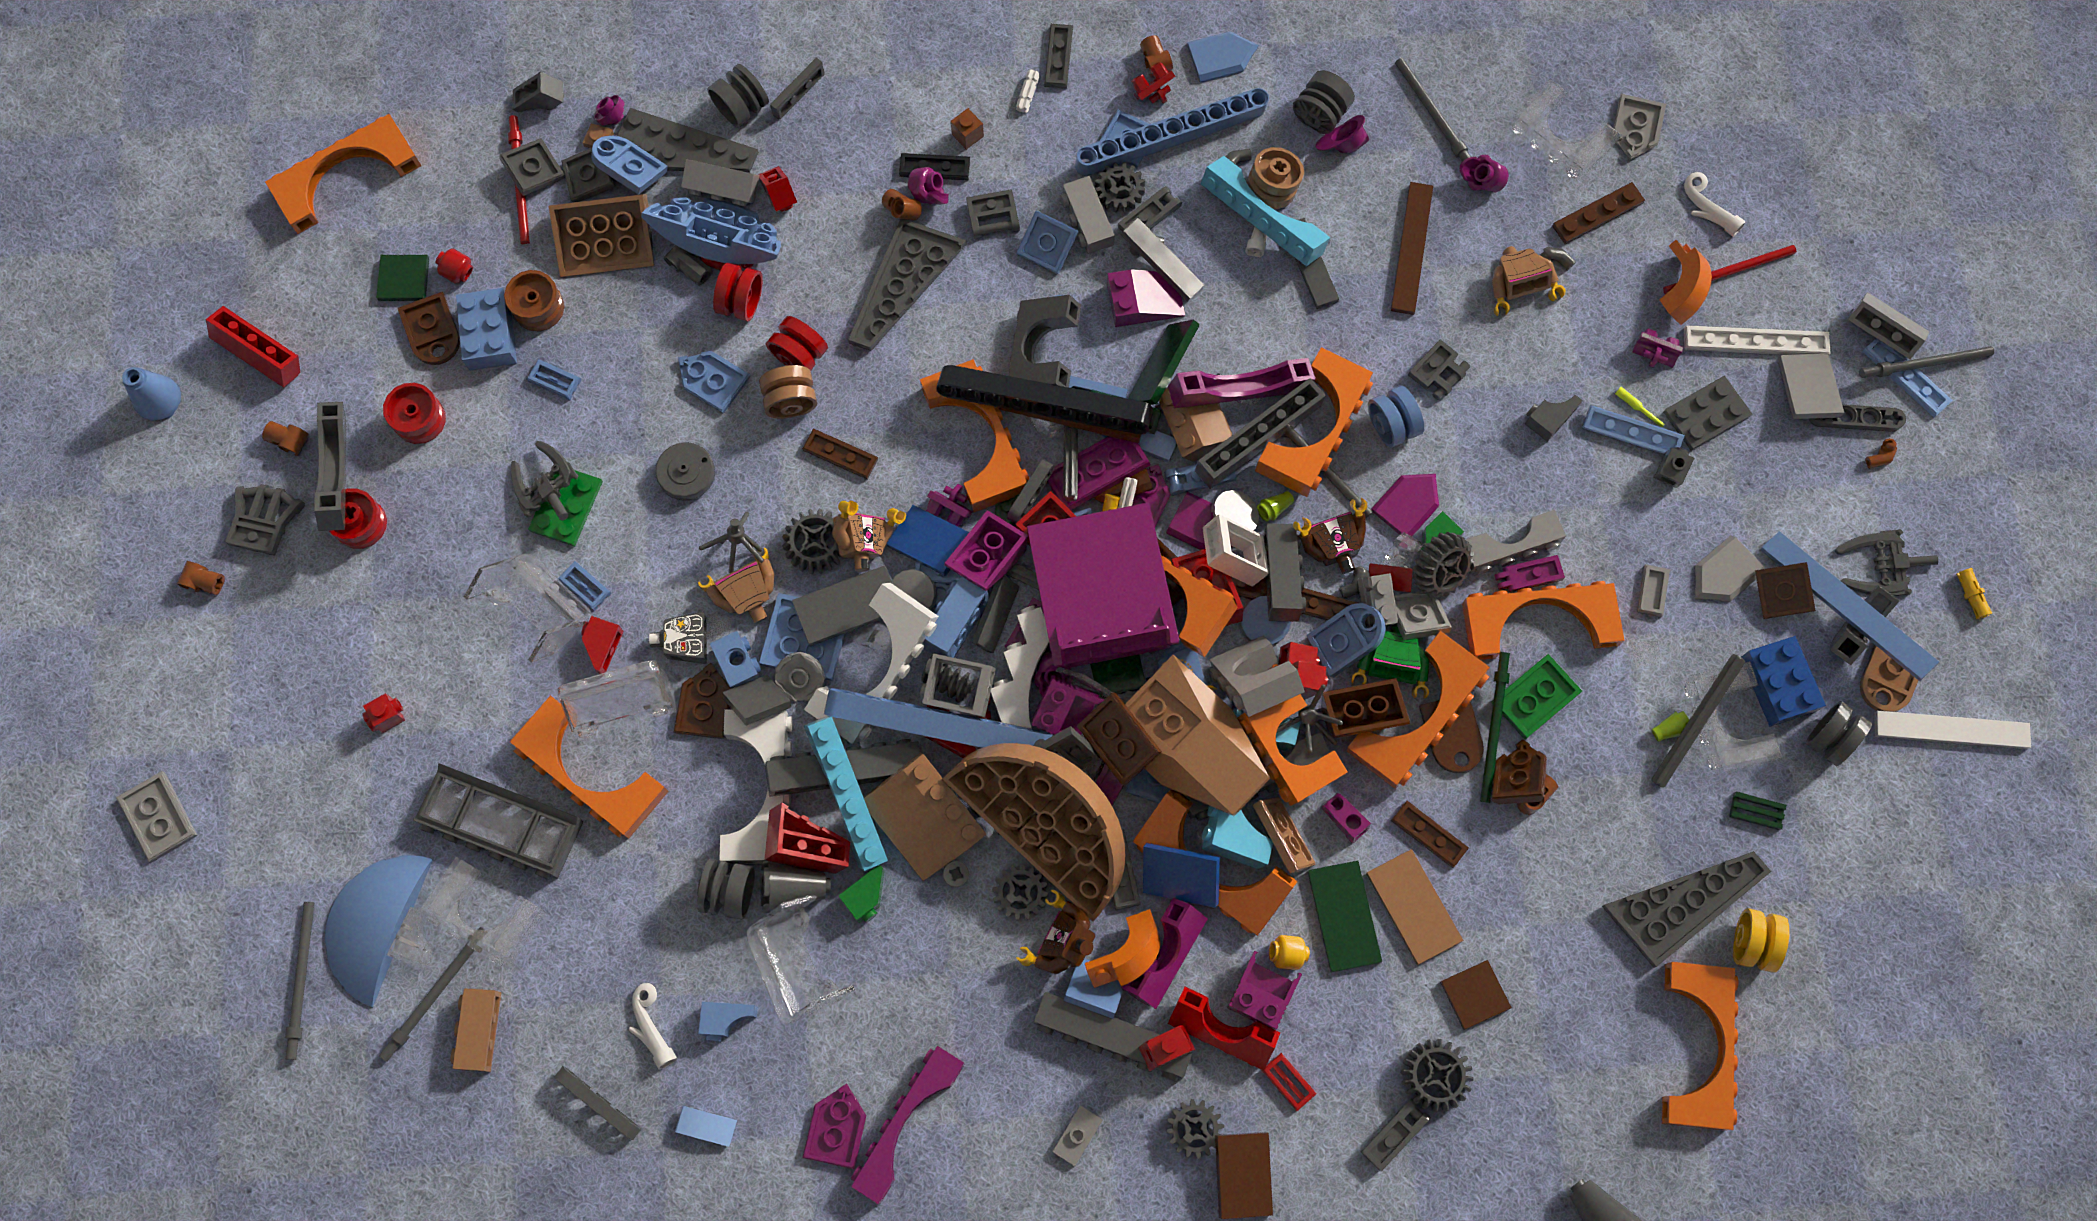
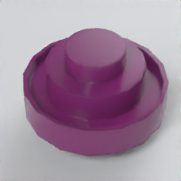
[594,95,625,126]

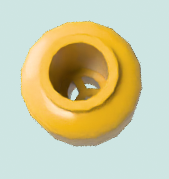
[1269,935,1310,970]

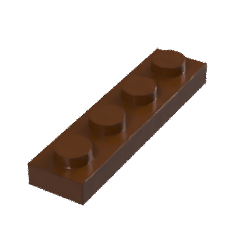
[1552,182,1645,244]

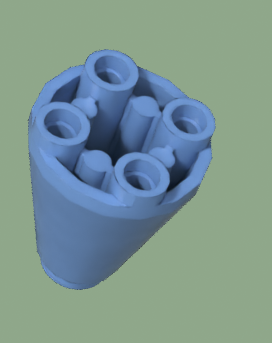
[122,367,181,421]

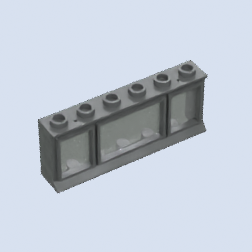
[413,763,584,880]

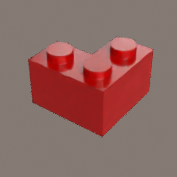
[1278,642,1328,700]

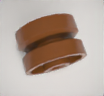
[504,270,565,332]

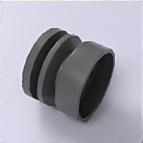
[707,64,769,128]
[1293,70,1355,134]
[697,859,755,920]

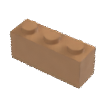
[450,988,501,1072]

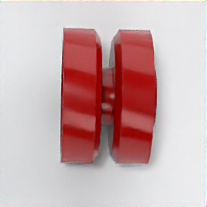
[713,263,763,321]
[765,316,828,371]
[383,382,446,444]
[329,488,387,549]

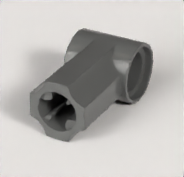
[664,245,713,286]

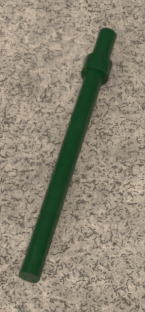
[1480,652,1510,803]

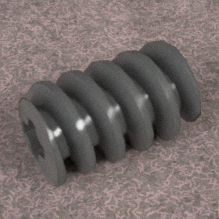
[921,653,978,703]

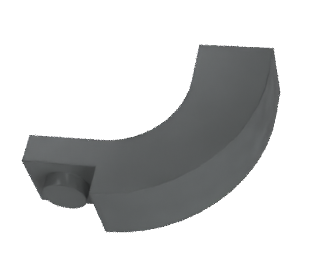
[1829,585,1899,665]

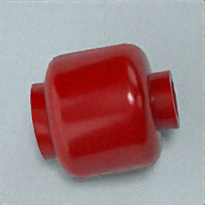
[435,248,473,284]

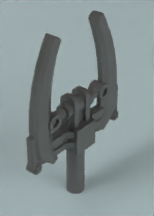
[511,441,578,520]
[1835,529,1938,596]

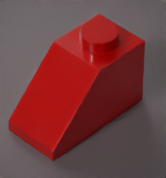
[758,166,798,212]
[581,616,624,676]

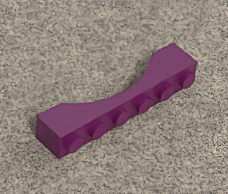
[1168,358,1315,409]
[851,1046,965,1204]

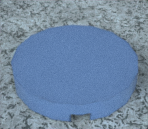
[1242,596,1291,645]

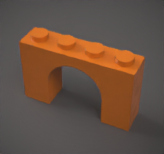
[1237,694,1348,806]

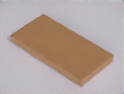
[1366,849,1464,965]

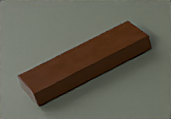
[802,428,878,480]
[1391,801,1469,868]

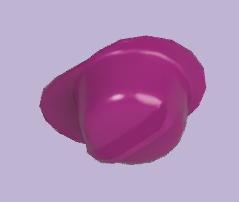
[1315,115,1369,153]

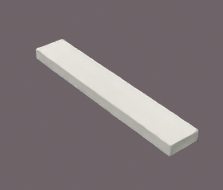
[1684,326,1830,355]
[1874,711,2031,749]

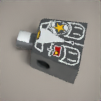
[649,612,707,664]

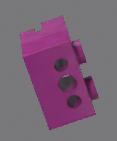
[1031,674,1104,735]
[1227,951,1302,1030]

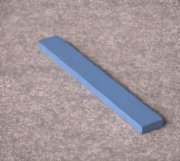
[1761,531,1939,681]

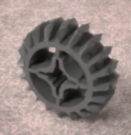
[782,508,842,574]
[1412,532,1474,598]
[1400,1039,1473,1112]

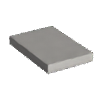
[1778,354,1844,419]
[116,771,198,863]

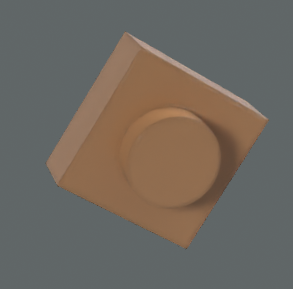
[583,123,614,149]

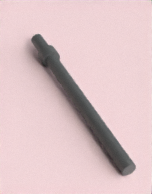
[1395,58,1471,162]
[1859,346,1994,378]
[1283,427,1373,518]
[285,902,315,1060]
[379,927,488,1062]

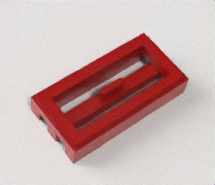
[1261,1053,1317,1112]

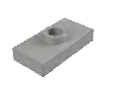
[1052,1105,1103,1166]

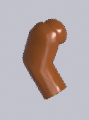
[1865,438,1897,469]

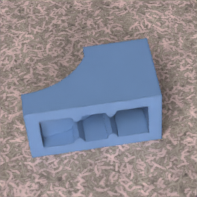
[698,1002,758,1042]

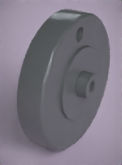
[655,442,715,500]

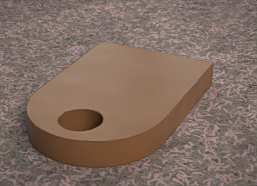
[1860,645,1918,712]

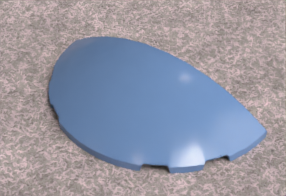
[641,197,781,264]
[325,855,433,1007]

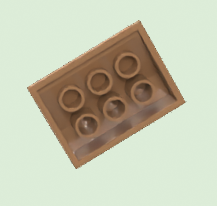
[548,194,654,277]
[864,753,987,881]

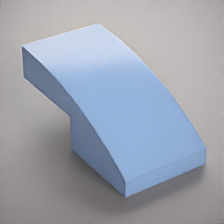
[675,1106,737,1147]

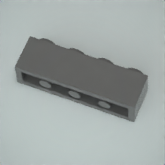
[1263,523,1306,622]

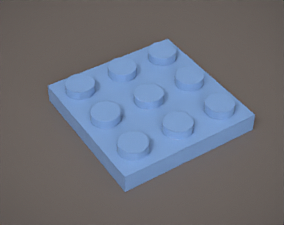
[759,593,845,681]

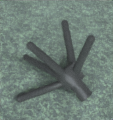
[699,512,764,573]
[1276,684,1343,753]

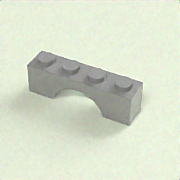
[1465,510,1566,574]

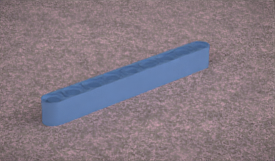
[1075,88,1269,176]
[824,688,1053,748]

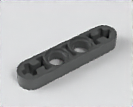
[1809,404,1906,432]
[554,1066,641,1140]

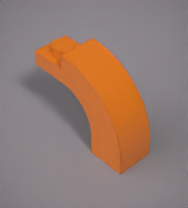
[1659,240,1712,325]
[1085,909,1160,988]

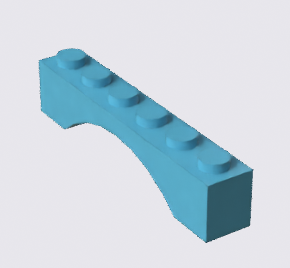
[1201,156,1330,266]
[804,716,888,871]

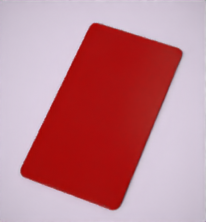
[1369,563,1413,592]

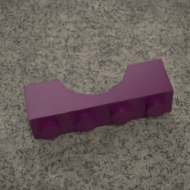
[1121,898,1208,1009]

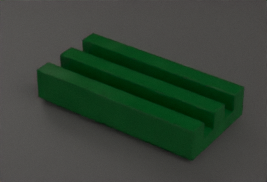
[1729,791,1787,831]

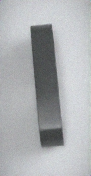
[1007,459,1055,524]

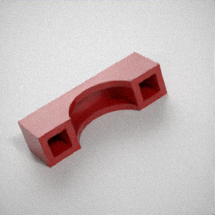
[1167,986,1280,1071]

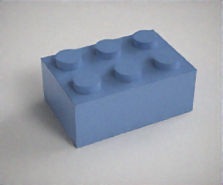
[456,288,517,371]
[923,576,989,658]

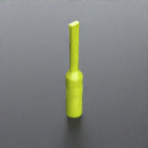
[1615,387,1665,427]

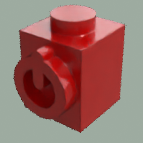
[362,693,405,733]

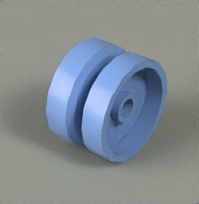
[1368,386,1425,448]

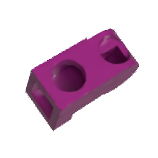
[1322,793,1371,844]

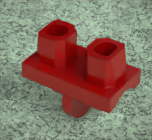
[1131,62,1176,104]

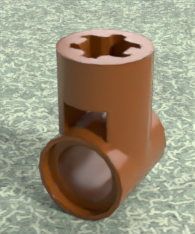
[1140,35,1173,77]
[882,189,922,221]
[262,421,309,456]
[176,561,225,595]
[1517,774,1558,815]

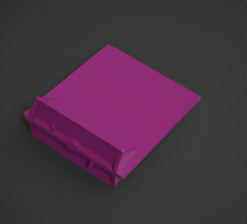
[1027,503,1179,669]

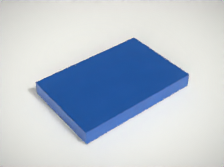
[886,505,969,576]
[1143,843,1220,908]

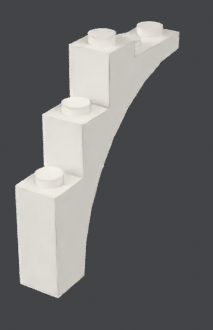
[991,606,1050,729]

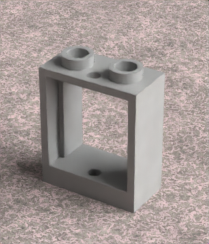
[920,653,996,718]

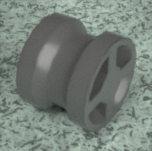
[943,861,969,887]

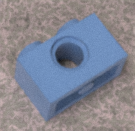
[710,631,762,689]

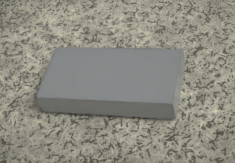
[1637,564,1670,617]

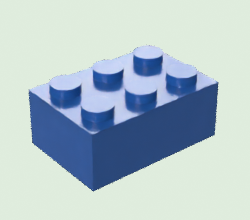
[1741,636,1826,727]

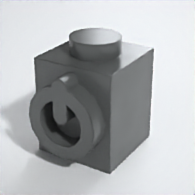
[1654,447,1695,488]

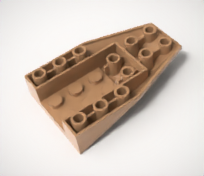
[1125,655,1270,816]

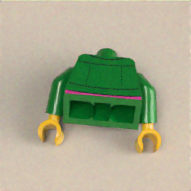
[1351,625,1430,699]

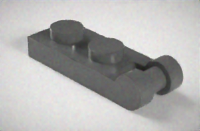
[1118,186,1182,232]
[1361,1098,1431,1172]

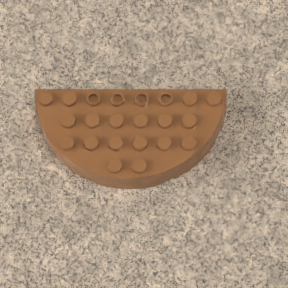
[942,743,1125,922]

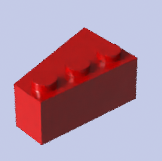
[764,803,850,874]

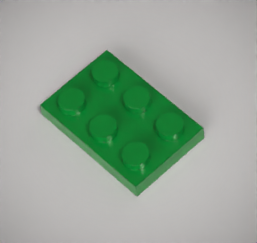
[528,470,603,547]
[1491,654,1582,740]

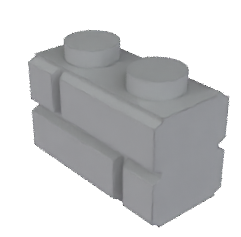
[1358,573,1398,627]

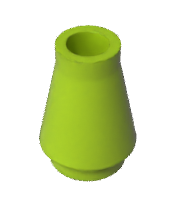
[1257,491,1294,522]
[1651,711,1689,742]

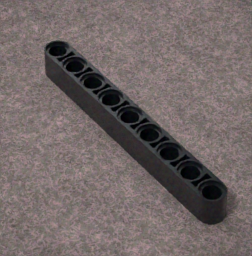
[936,365,1153,435]

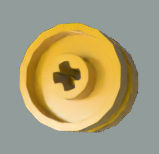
[1733,908,1789,973]

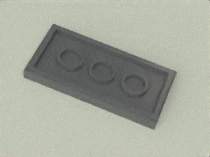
[792,565,893,646]

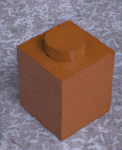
[950,108,984,150]

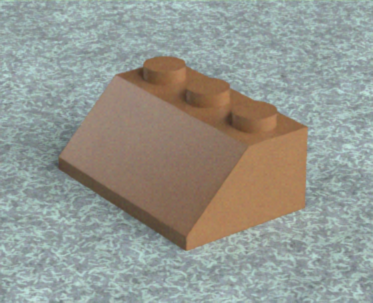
[1159,387,1233,462]

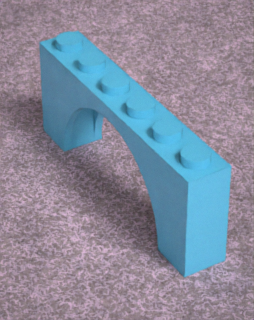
[1202,707,1301,869]

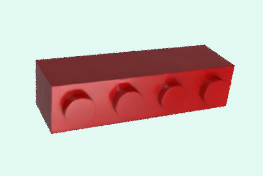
[206,306,300,388]

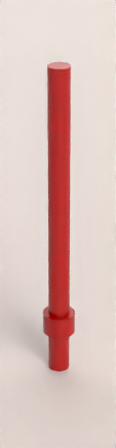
[508,115,530,244]
[1663,245,1797,294]

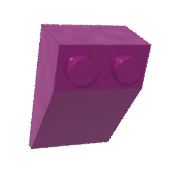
[1107,270,1185,327]
[945,510,1028,591]

